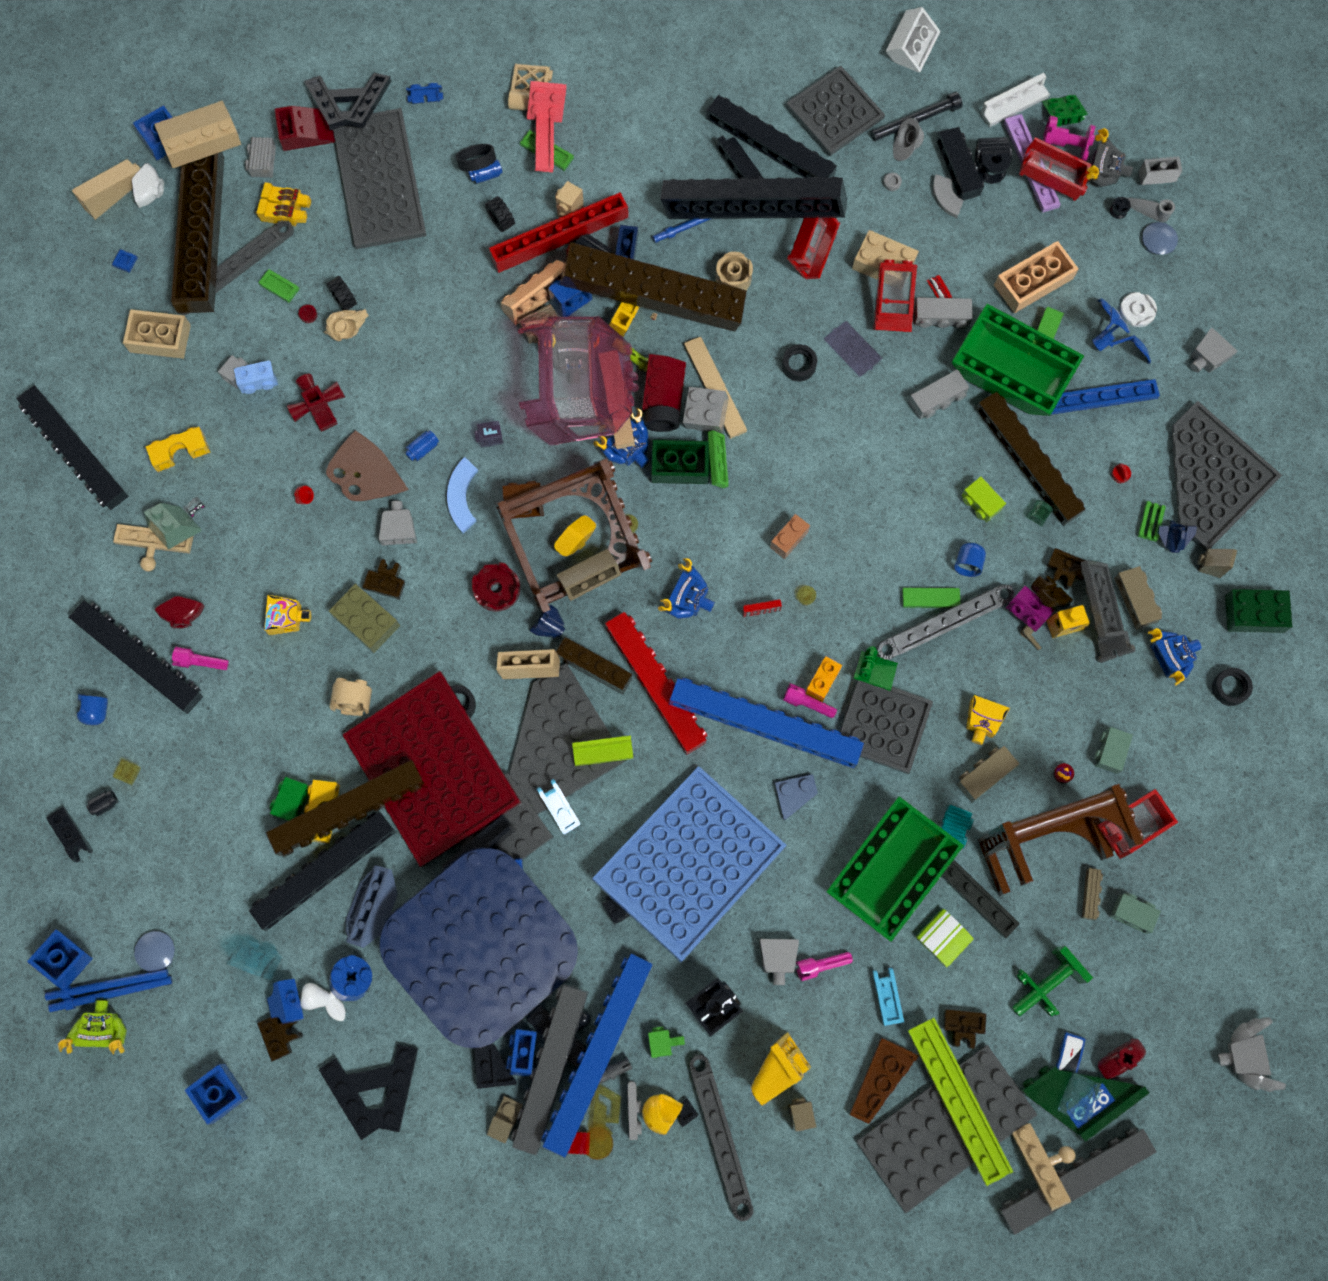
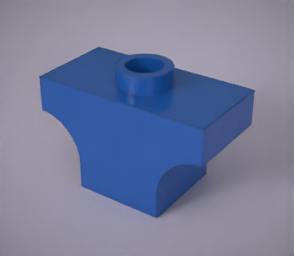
[267,979,304,1024]

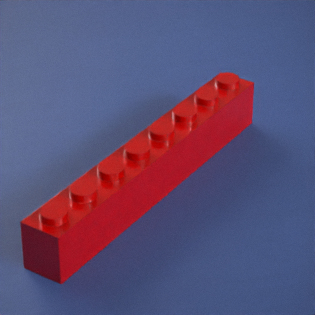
[489,192,628,273]
[605,612,708,755]

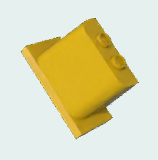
[751,1032,811,1106]

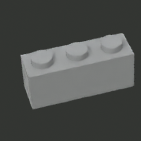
[914,298,972,328]
[908,369,969,419]

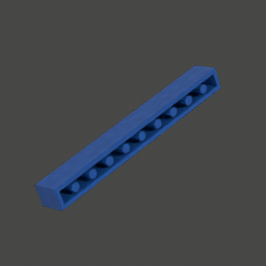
[669,678,864,769]
[541,954,653,1158]

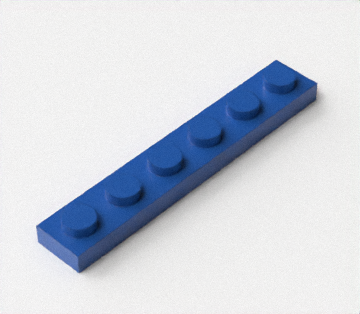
[1051,379,1160,415]

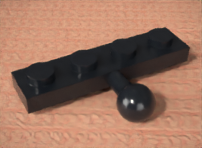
[527,1005,591,1069]

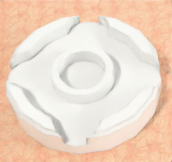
[1120,292,1157,327]

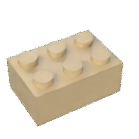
[852,230,919,290]
[123,309,191,359]

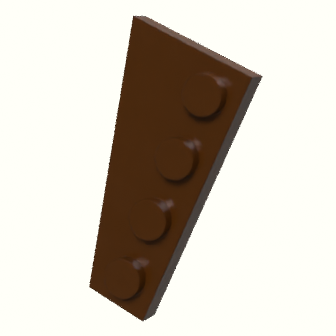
[849,1038,919,1124]

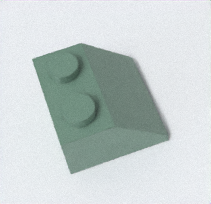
[144,503,201,549]

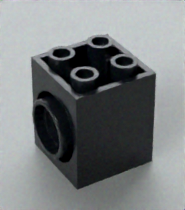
[684,978,743,1038]

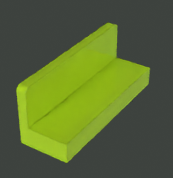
[572,736,634,767]

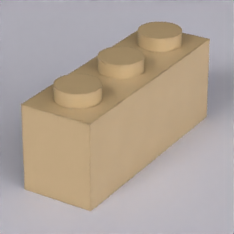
[496,649,560,679]

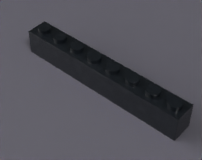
[706,95,837,178]
[16,385,129,510]
[68,600,203,714]
[248,811,396,931]

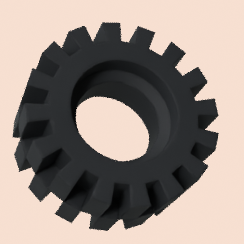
[485,196,515,232]
[326,276,357,310]

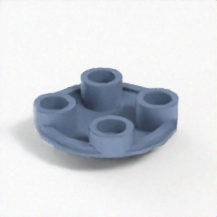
[1142,222,1178,255]
[134,931,175,972]

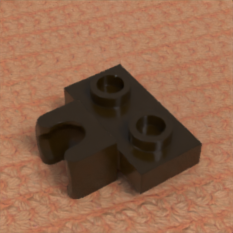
[1047,548,1086,590]
[362,559,406,600]
[1031,576,1073,607]
[943,1009,986,1049]
[257,1017,303,1062]

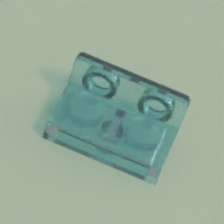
[1057,1072,1101,1123]

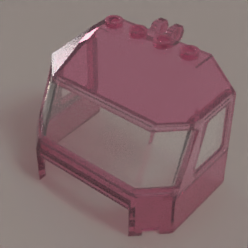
[517,316,639,445]

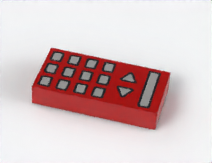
[742,599,782,617]

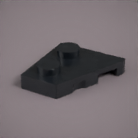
[474,1045,517,1089]

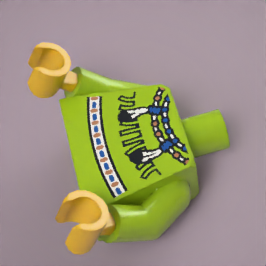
[58,1001,127,1055]

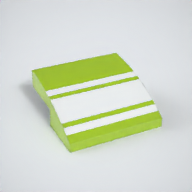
[916,908,974,968]

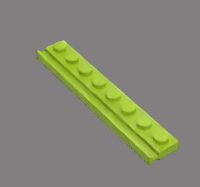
[907,1018,1013,1186]

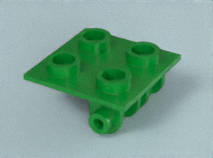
[1042,95,1088,127]
[853,646,898,691]

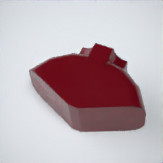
[155,596,205,629]
[1098,1038,1146,1079]

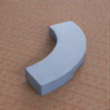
[447,457,478,534]

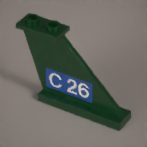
[1020,1065,1150,1142]

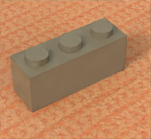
[557,549,621,601]
[1114,566,1162,630]
[957,746,1019,802]

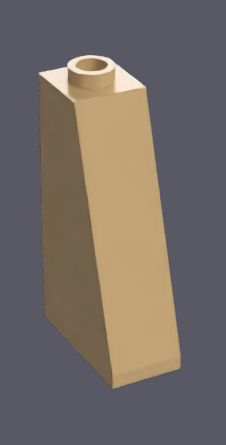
[72,159,141,220]

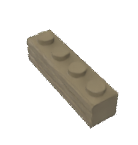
[1082,868,1103,920]

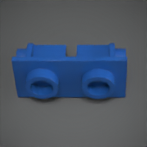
[406,83,444,104]

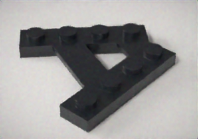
[304,72,391,130]
[318,1045,418,1140]

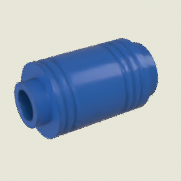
[468,160,503,184]
[405,430,439,462]

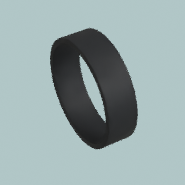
[456,144,496,171]

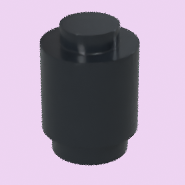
[86,789,119,817]

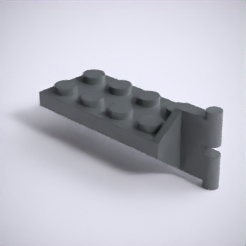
[1081,560,1136,663]

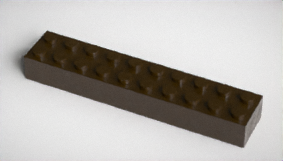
[171,152,224,313]
[560,242,747,331]

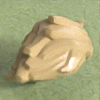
[324,309,368,342]

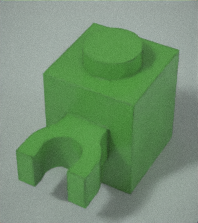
[648,1026,685,1058]

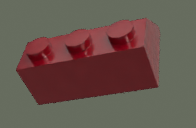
[642,354,686,416]

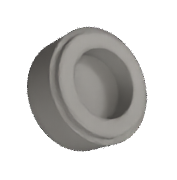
[883,173,902,191]

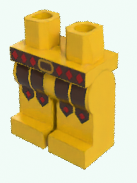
[257,182,311,226]

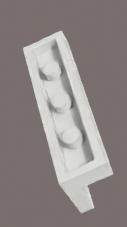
[980,73,1050,127]

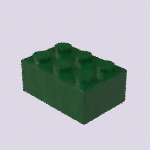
[652,440,709,484]
[1225,589,1293,633]

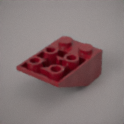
[275,106,336,151]

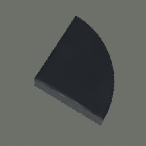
[679,1098,699,1127]

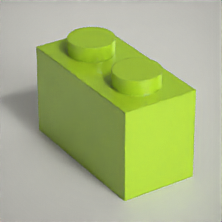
[961,476,1006,523]

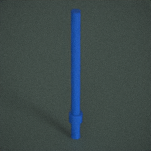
[652,219,710,243]
[45,969,169,1001]
[48,976,172,1012]

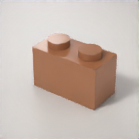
[770,514,810,559]

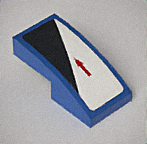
[1056,1032,1085,1073]

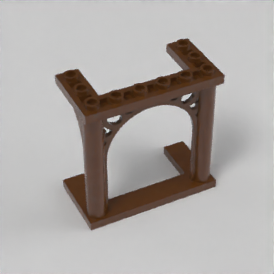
[495,458,652,613]
[978,784,1143,896]

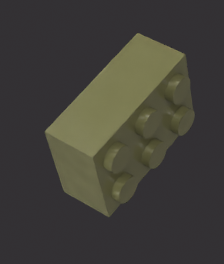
[329,583,400,653]

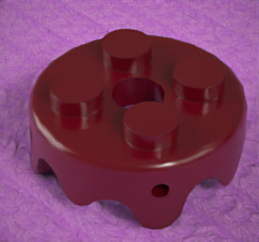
[472,562,520,612]

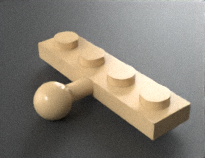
[113,524,194,572]
[1012,1123,1075,1211]

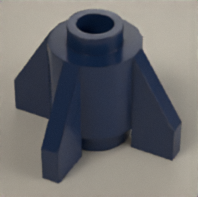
[1157,520,1197,553]
[530,605,565,639]

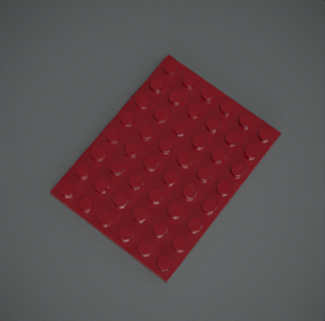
[343,671,522,867]

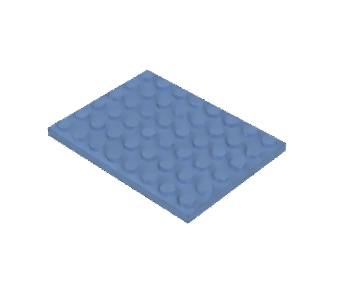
[592,766,787,963]

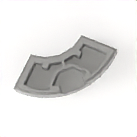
[933,175,963,218]

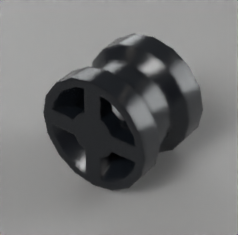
[1110,197,1131,219]

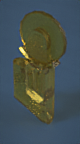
[586,1085,621,1160]

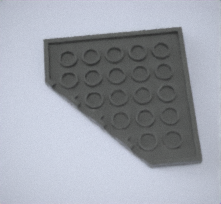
[1171,401,1282,551]
[509,663,627,814]

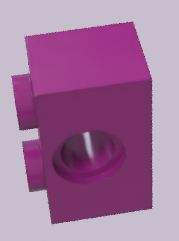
[1006,586,1055,632]

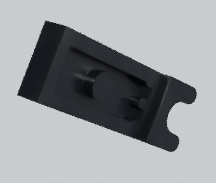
[46,807,93,862]

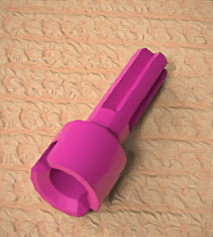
[172,647,229,670]
[783,683,837,718]
[795,952,853,981]

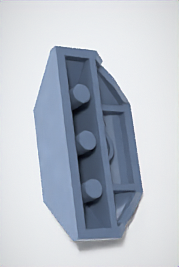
[346,865,398,948]

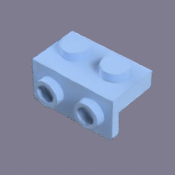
[234,360,278,394]

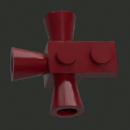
[287,374,345,432]

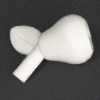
[300,983,346,1021]

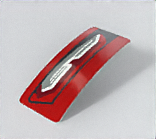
[927,275,952,298]

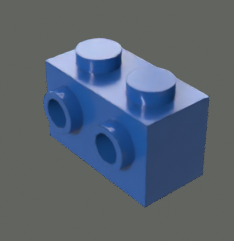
[506,1030,536,1077]

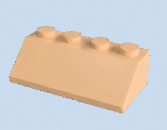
[500,260,564,325]

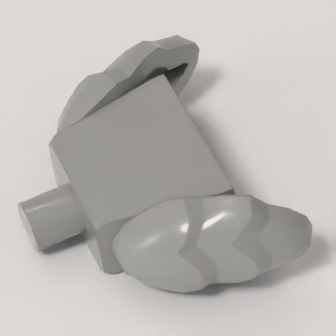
[1218,1017,1286,1092]

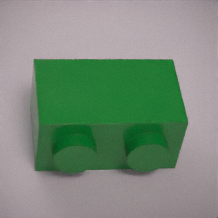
[270,777,309,821]

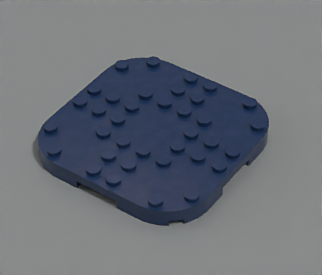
[380,848,578,1048]

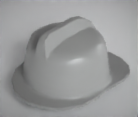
[893,118,924,161]

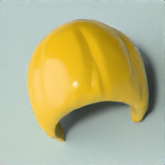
[642,1094,683,1135]

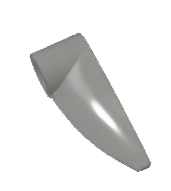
[1127,198,1175,222]

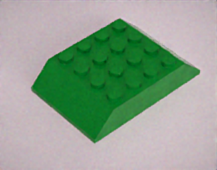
[952,304,1085,416]
[826,796,964,942]

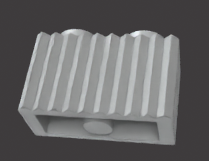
[246,137,276,178]
[1138,156,1182,185]

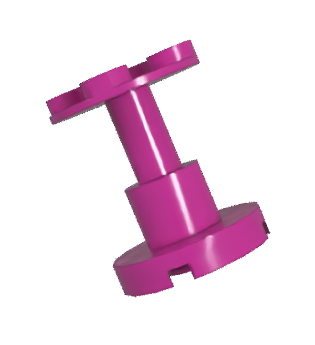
[1043,116,1095,161]

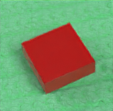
[567,1132,590,1154]

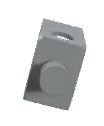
[1190,328,1237,373]
[379,501,418,546]
[759,939,799,985]

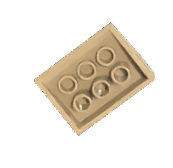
[154,101,241,168]

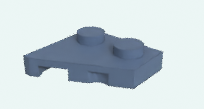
[775,774,818,820]

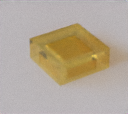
[113,759,141,785]

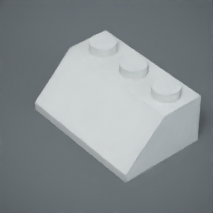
[886,7,941,72]

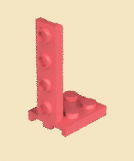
[527,81,566,172]

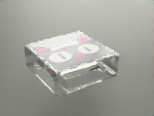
[183,496,206,518]

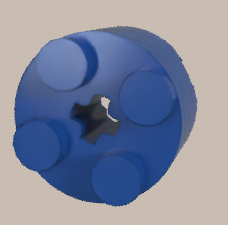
[329,955,372,1001]

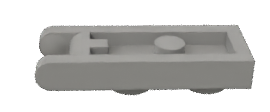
[628,1081,642,1140]

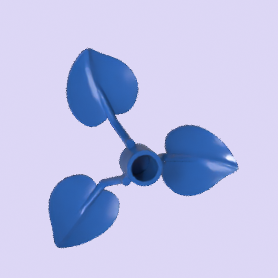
[1092,298,1151,365]

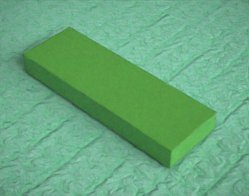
[520,130,574,171]
[1028,306,1064,355]
[708,430,729,488]
[902,588,961,608]

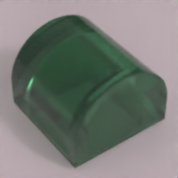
[1026,500,1053,527]

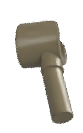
[1020,625,1041,650]

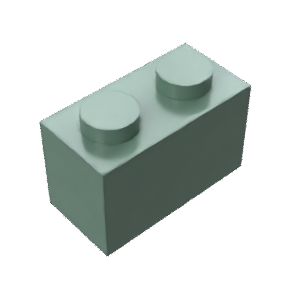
[1094,727,1133,774]
[1110,893,1161,934]

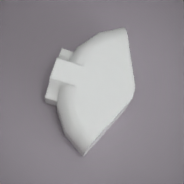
[132,163,164,208]

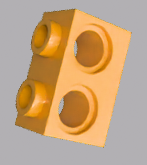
[805,656,842,702]

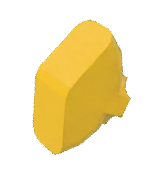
[554,515,596,556]

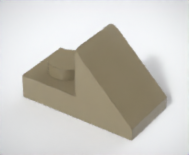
[487,1096,523,1144]

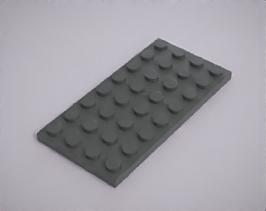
[333,108,427,249]
[856,1045,1037,1213]

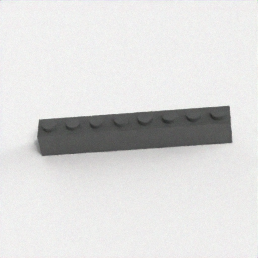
[511,984,589,1155]
[998,1127,1157,1235]

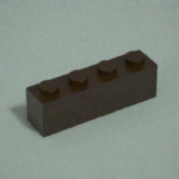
[556,637,633,695]

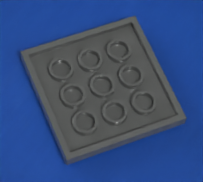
[786,66,885,156]
[840,680,933,774]
[461,773,554,860]

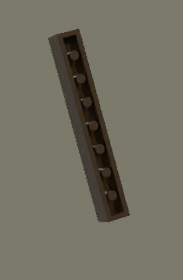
[976,392,1085,526]
[266,760,425,857]

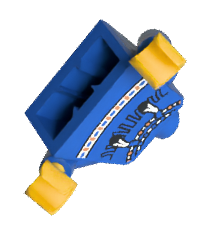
[593,408,649,468]
[658,558,715,619]
[1148,628,1202,686]

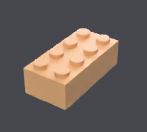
[994,241,1079,313]

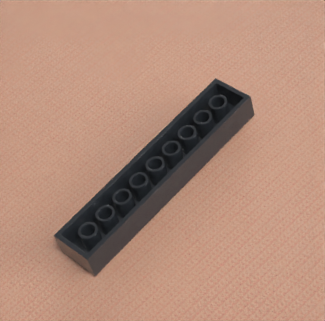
[660,177,847,219]

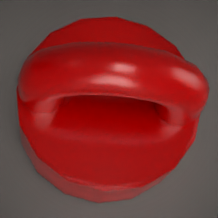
[1111,463,1131,483]
[294,486,314,505]

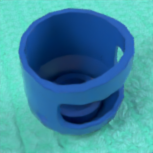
[954,542,986,577]
[77,694,108,725]

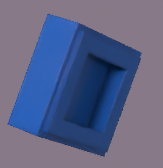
[112,249,137,273]

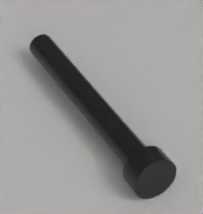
[871,91,962,141]

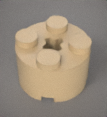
[716,252,753,290]
[329,678,372,716]

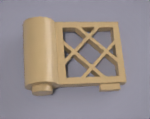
[508,64,553,111]

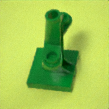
[1012,946,1093,1017]

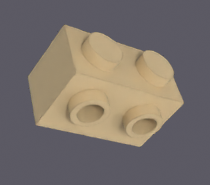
[555,181,584,218]

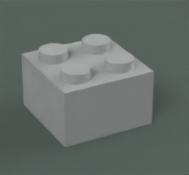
[683,387,729,433]

